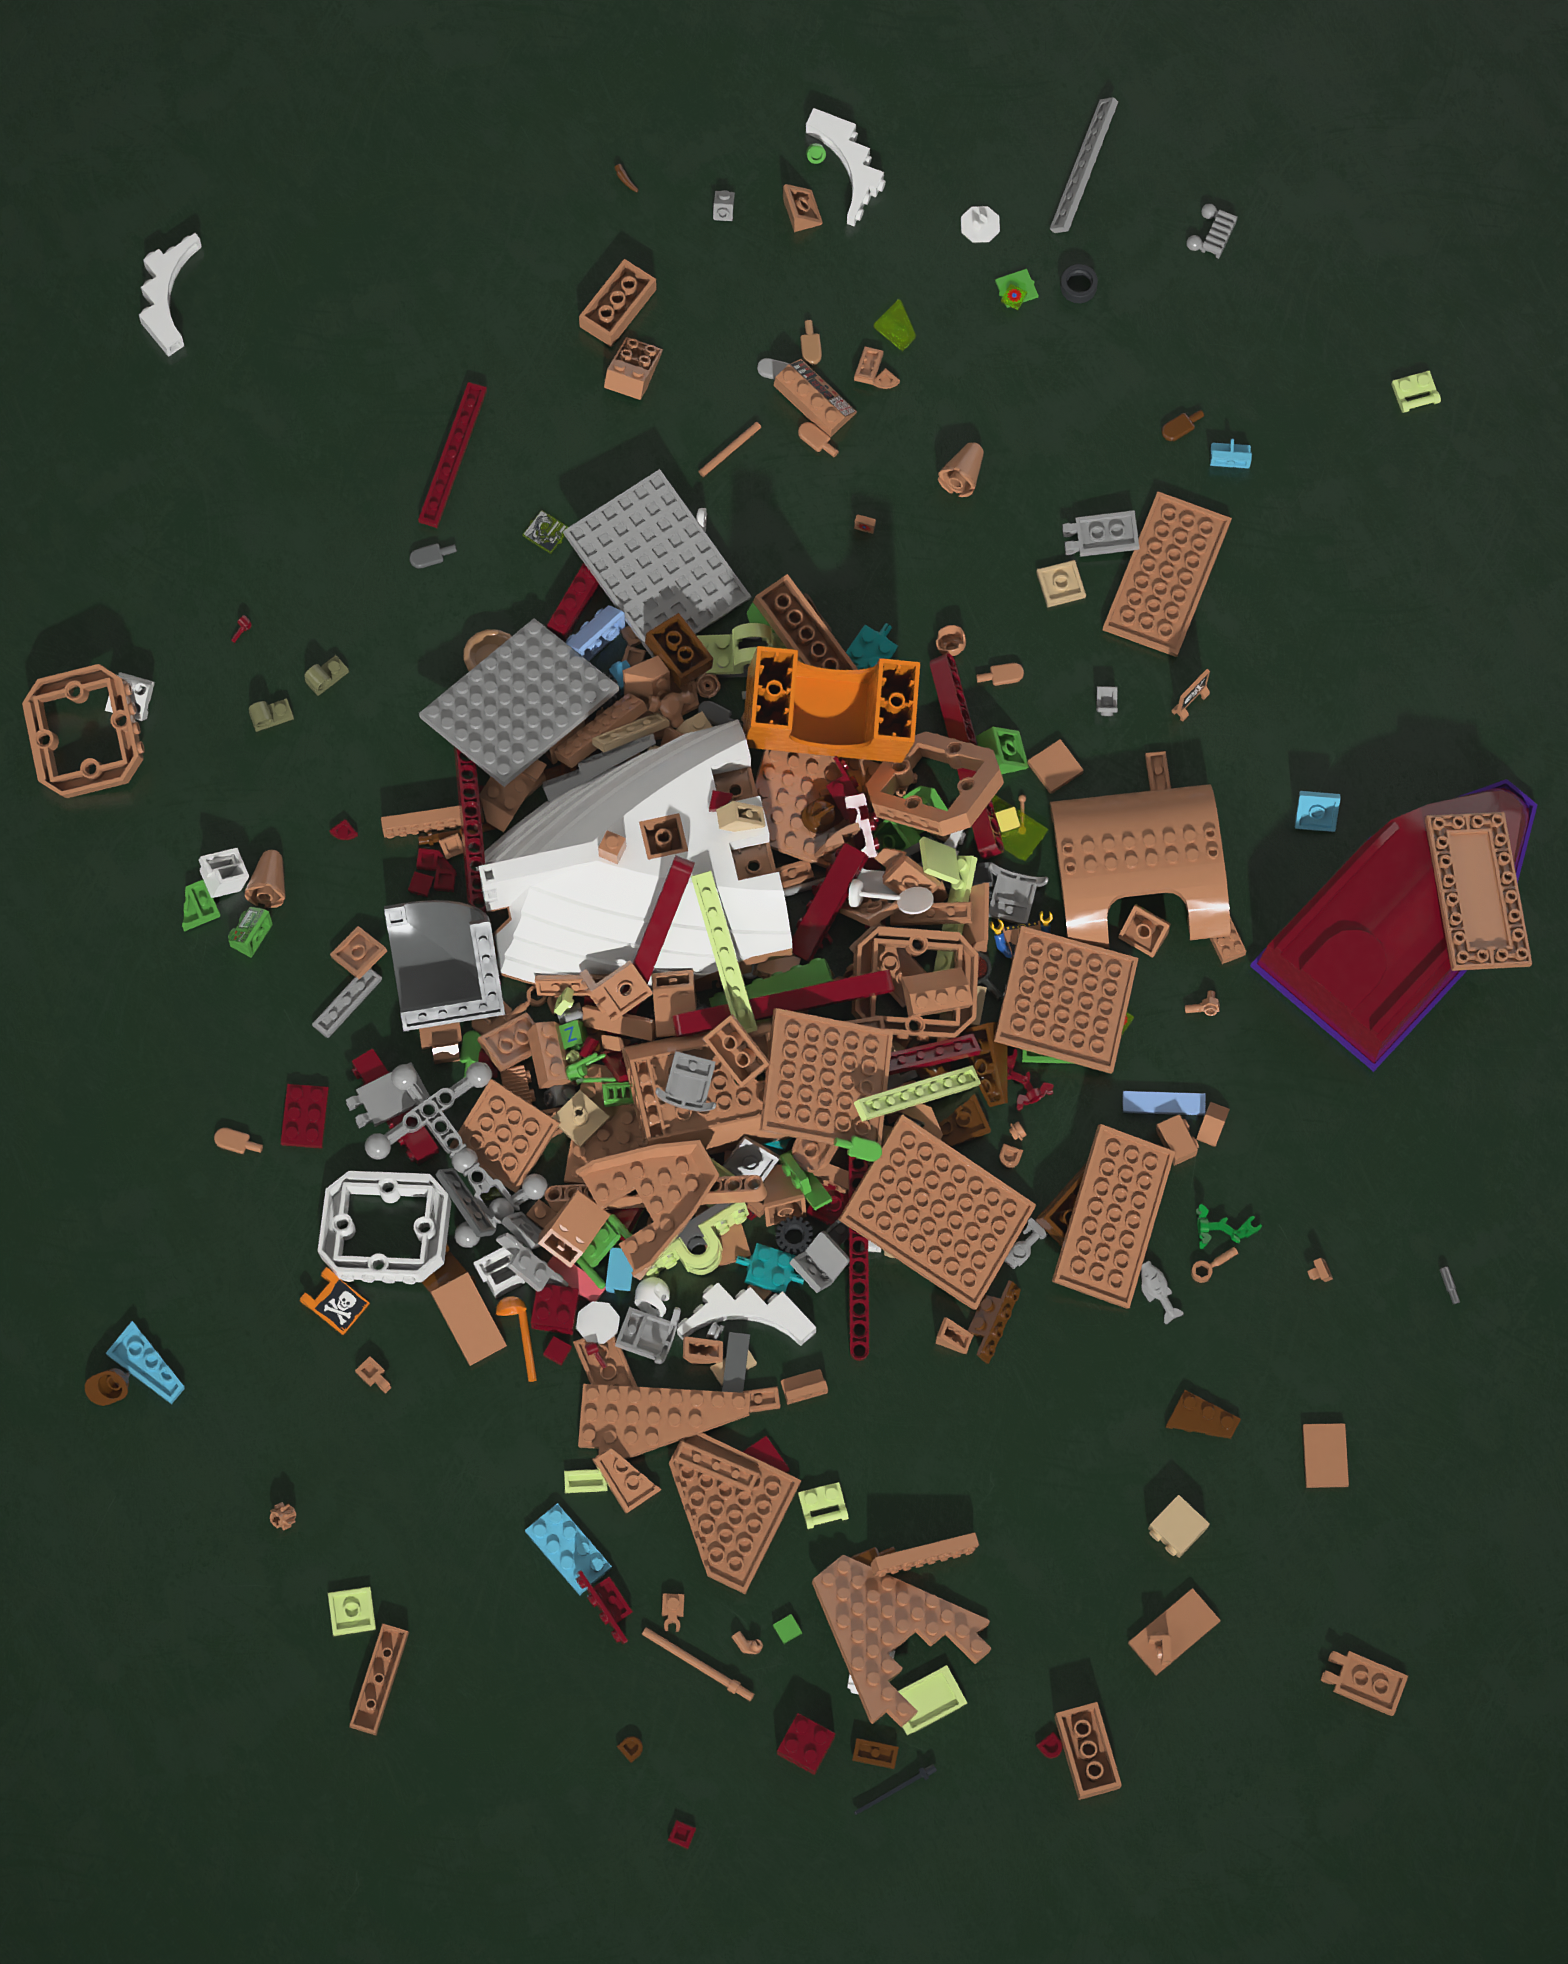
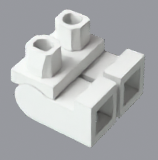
[105,672,154,721]

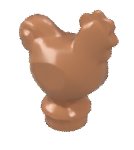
[647,691,695,728]

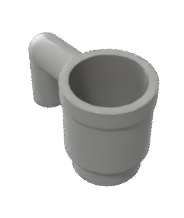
[557,1002,583,1025]

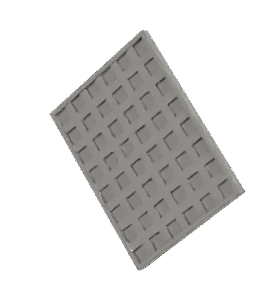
[563,469,751,658]
[419,618,619,787]

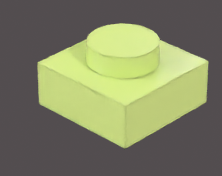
[554,987,574,1016]

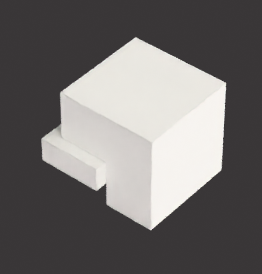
[199,848,249,898]
[474,1247,525,1298]

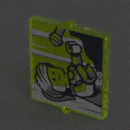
[523,510,569,554]

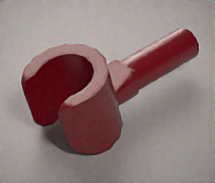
[231,615,251,643]
[585,1342,607,1369]

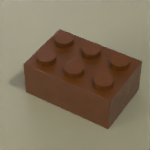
[645,613,714,689]

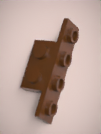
[968,1280,1021,1364]

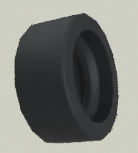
[1060,264,1098,304]

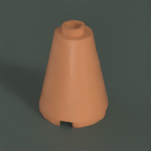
[938,443,984,497]
[245,850,285,908]

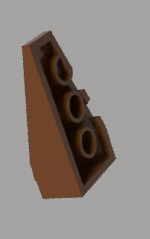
[958,1022,1008,1107]

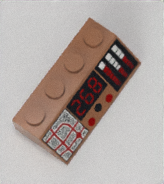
[774,359,857,438]

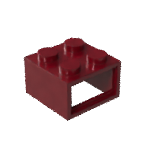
[531,1284,580,1335]
[777,1713,835,1775]

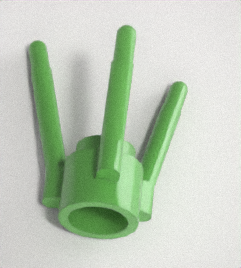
[566,1053,616,1084]

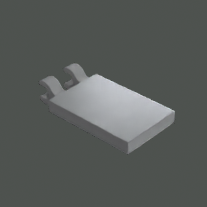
[1063,511,1139,557]
[346,1062,430,1128]

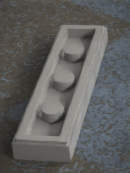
[312,968,382,1038]

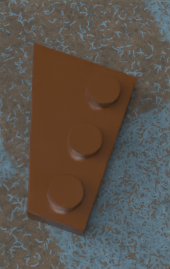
[1165,1390,1241,1439]

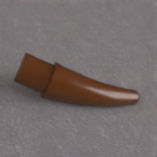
[614,164,638,192]

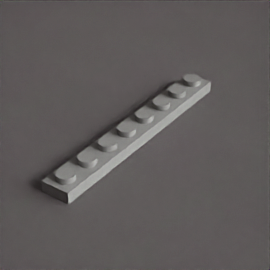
[1050,97,1118,233]

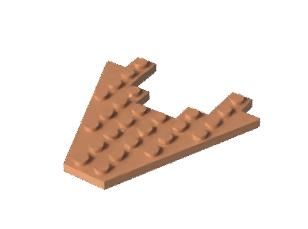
[812,1555,991,1727]

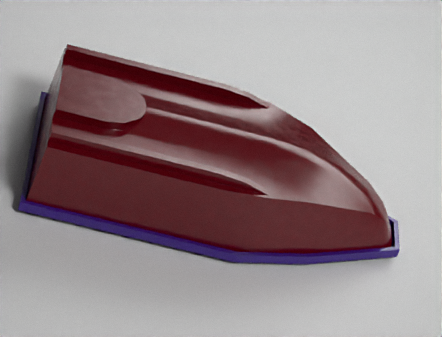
[1250,779,1537,1072]

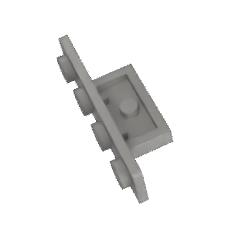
[496,1233,569,1292]

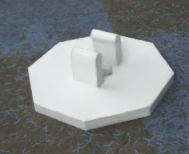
[961,206,1000,242]
[576,1301,620,1344]

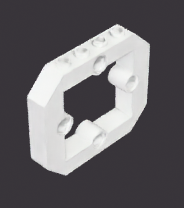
[318,1171,451,1284]

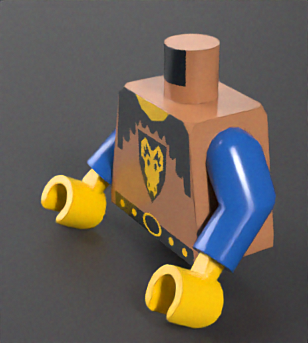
[989,911,1052,961]

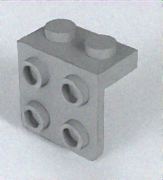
[790,1231,849,1293]

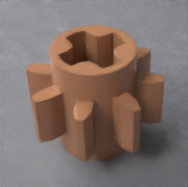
[270,1502,296,1530]

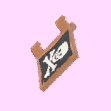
[1172,669,1210,721]

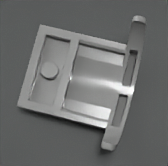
[989,863,1049,924]
[655,1051,716,1112]
[615,1307,681,1364]

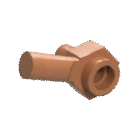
[1185,991,1220,1016]

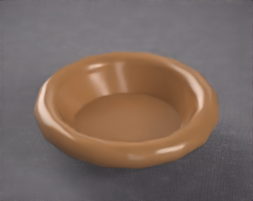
[464,629,512,671]

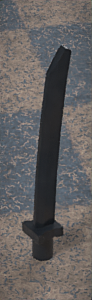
[854,1764,937,1815]

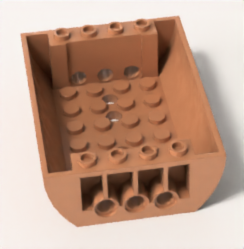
[621,1018,794,1155]

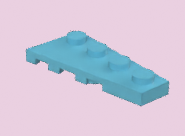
[106,1321,185,1404]

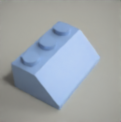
[566,605,625,662]

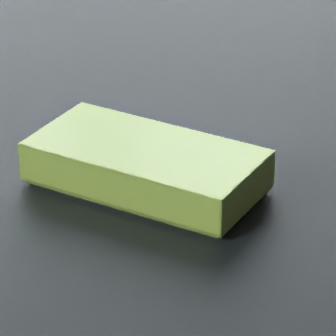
[564,1469,607,1493]

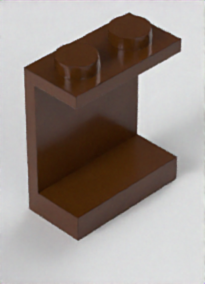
[421,1244,476,1295]

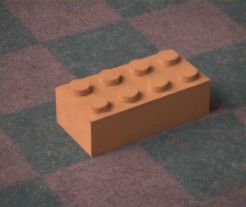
[579,259,657,347]
[1054,1702,1122,1800]

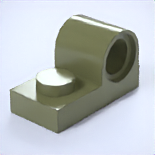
[305,655,349,696]
[249,699,294,732]

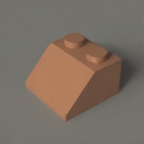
[623,656,670,704]

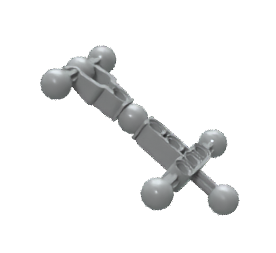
[365,1062,548,1248]

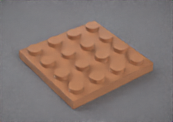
[449,1079,560,1193]

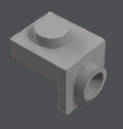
[713,190,735,221]
[1096,686,1118,716]

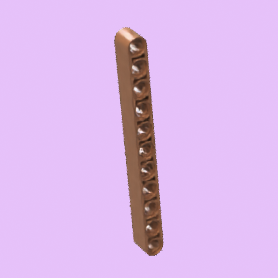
[544,1175,768,1212]

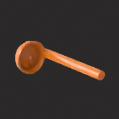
[496,1296,537,1382]

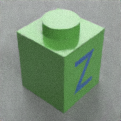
[559,1020,588,1053]

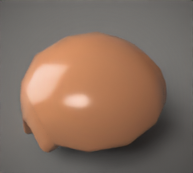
[936,625,966,656]

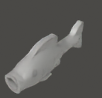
[1141,1261,1184,1324]

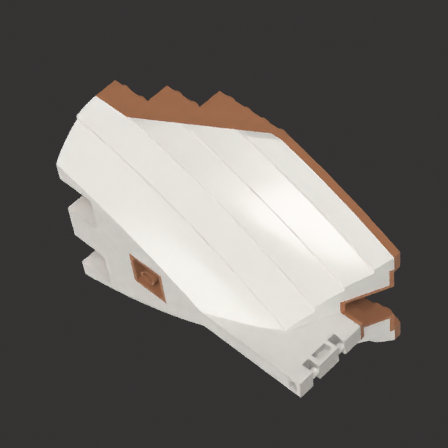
[476,719,792,1004]

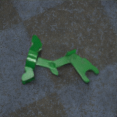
[1196,1204,1262,1249]

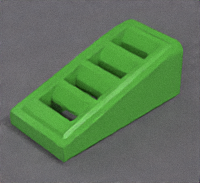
[602,1082,634,1107]

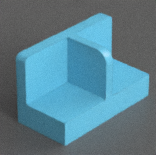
[1210,439,1252,468]
[605,1248,633,1294]

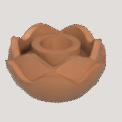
[695,673,720,698]

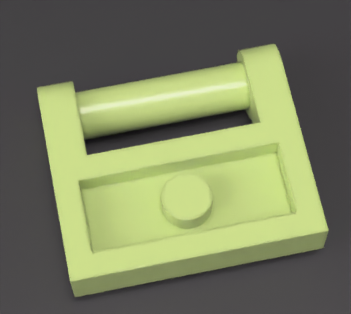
[1392,371,1441,413]
[798,1482,849,1529]

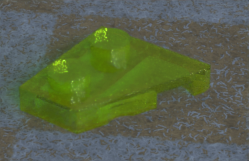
[874,299,916,351]

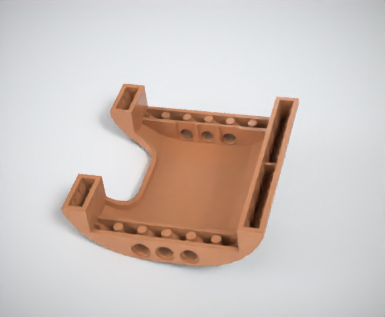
[1050,784,1231,949]

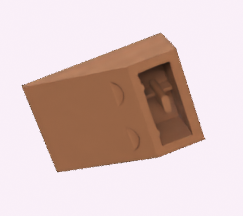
[604,337,663,400]
[652,970,697,1037]
[538,1189,610,1268]

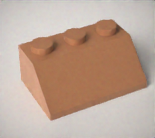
[962,883,989,954]
[901,967,973,1018]
[703,1014,771,1088]
[527,1021,578,1089]

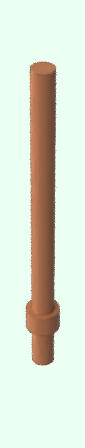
[642,1627,755,1701]

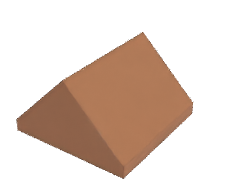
[783,184,823,232]
[1118,904,1171,958]

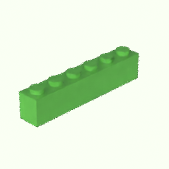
[709,958,833,1007]

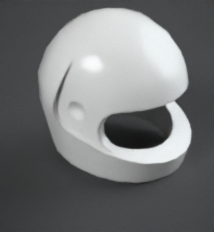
[635,1277,670,1318]

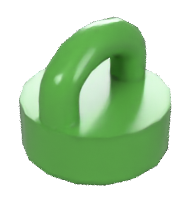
[806,143,826,164]

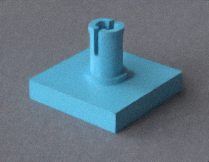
[1295,791,1340,832]

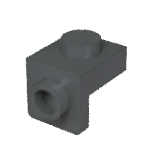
[972,862,993,887]
[544,1085,576,1109]

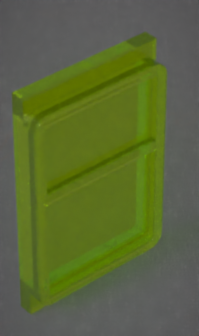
[992,795,1048,861]

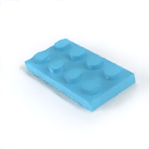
[525,1503,612,1595]

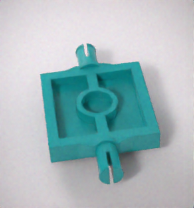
[846,623,898,670]
[735,1243,804,1294]

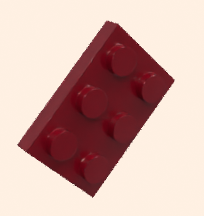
[281,1084,329,1148]

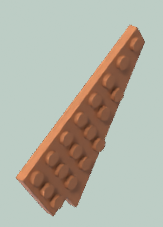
[578,1384,751,1460]

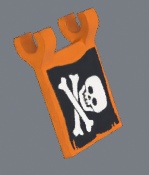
[300,1267,370,1335]

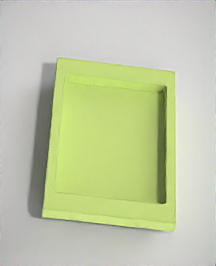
[898,1666,967,1735]

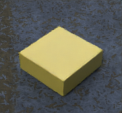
[995,807,1021,833]

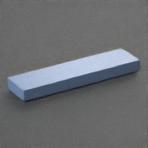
[1123,1091,1205,1115]

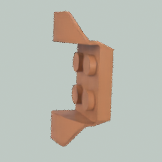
[479,759,546,832]
[874,848,948,903]

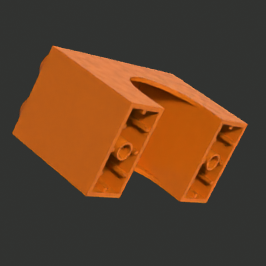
[743,646,920,763]

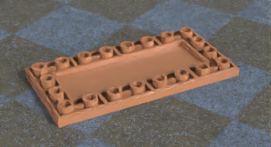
[1425,812,1532,971]

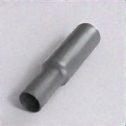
[1440,1267,1460,1304]

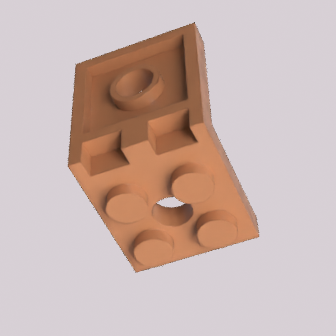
[579,961,653,1022]

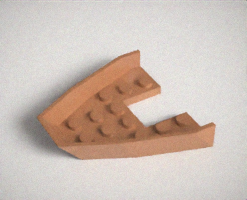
[575,1140,719,1280]

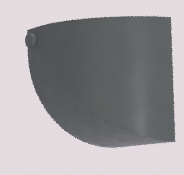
[384,900,505,1031]

